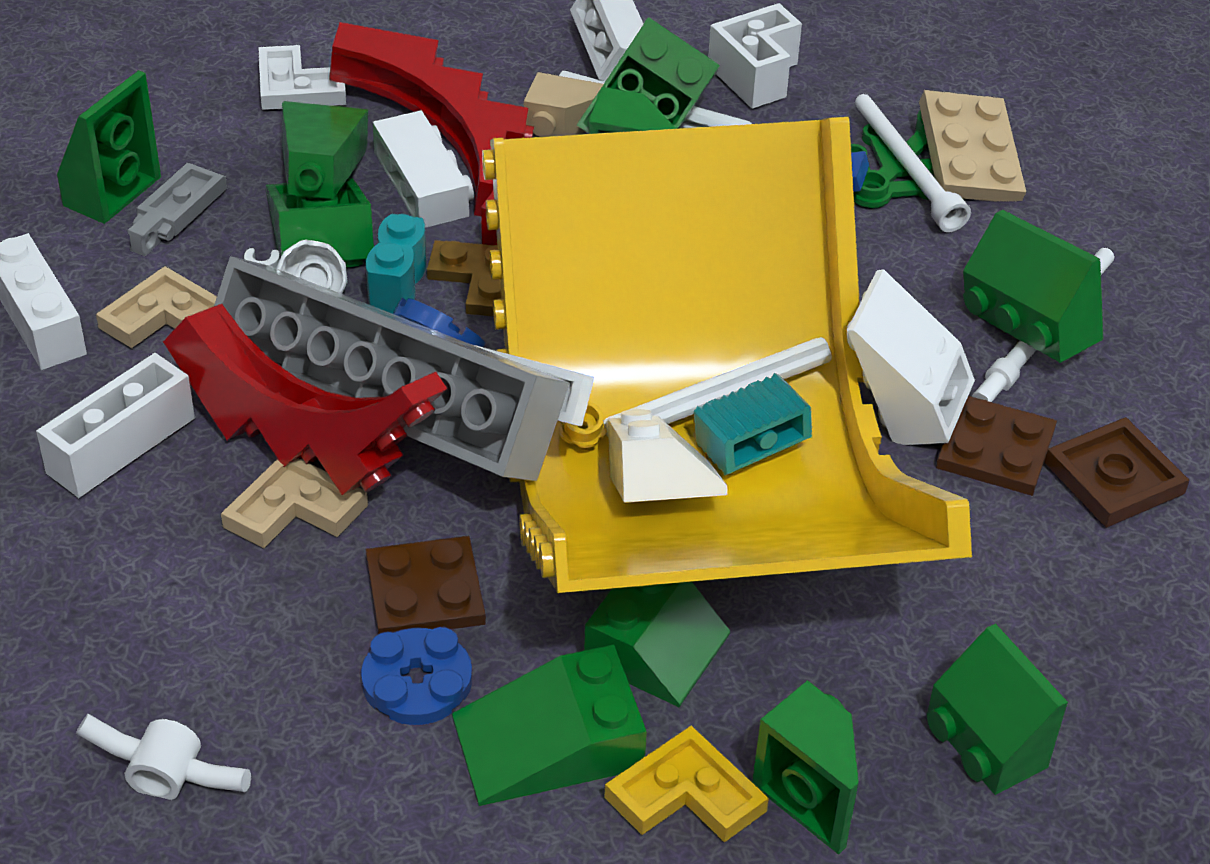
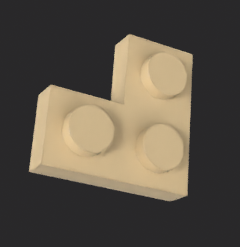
[96,266,217,348]
[221,458,368,548]

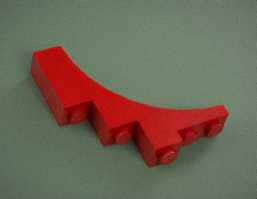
[330,22,534,216]
[163,304,447,495]

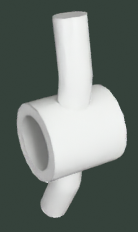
[76,714,251,800]

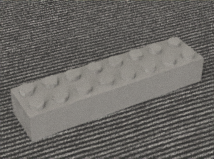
[214,256,570,481]

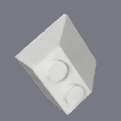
[608,409,727,502]

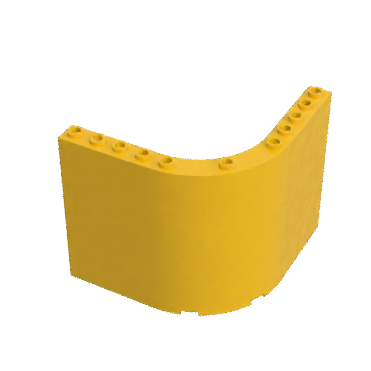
[482,117,972,593]

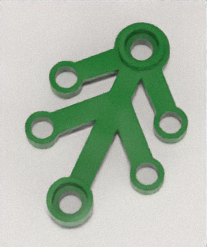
[851,110,935,208]

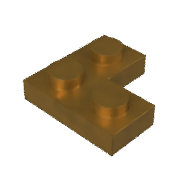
[427,240,501,316]

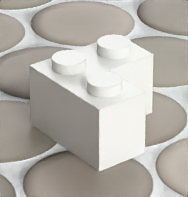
[708,3,802,109]

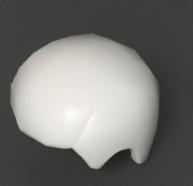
[276,239,348,294]

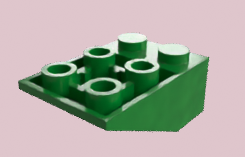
[576,17,720,134]

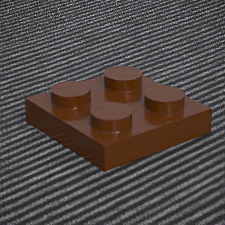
[936,396,1057,496]
[1044,417,1190,528]
[366,536,486,634]

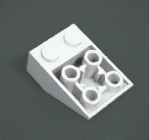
[847,269,975,445]

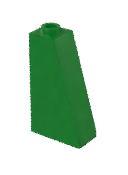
[282,101,368,199]

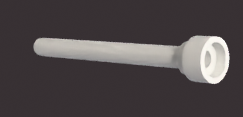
[855,94,971,232]

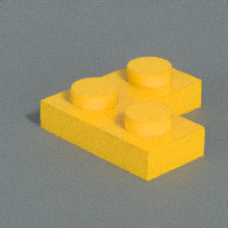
[604,725,769,843]

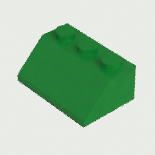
[963,210,1103,363]

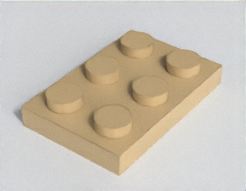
[919,90,1026,201]

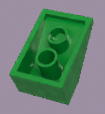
[57,70,161,224]
[266,178,374,267]
[452,644,647,806]

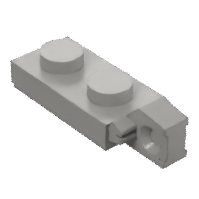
[128,163,227,256]

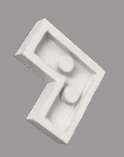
[259,45,346,110]

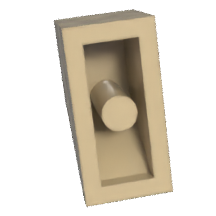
[524,72,603,137]

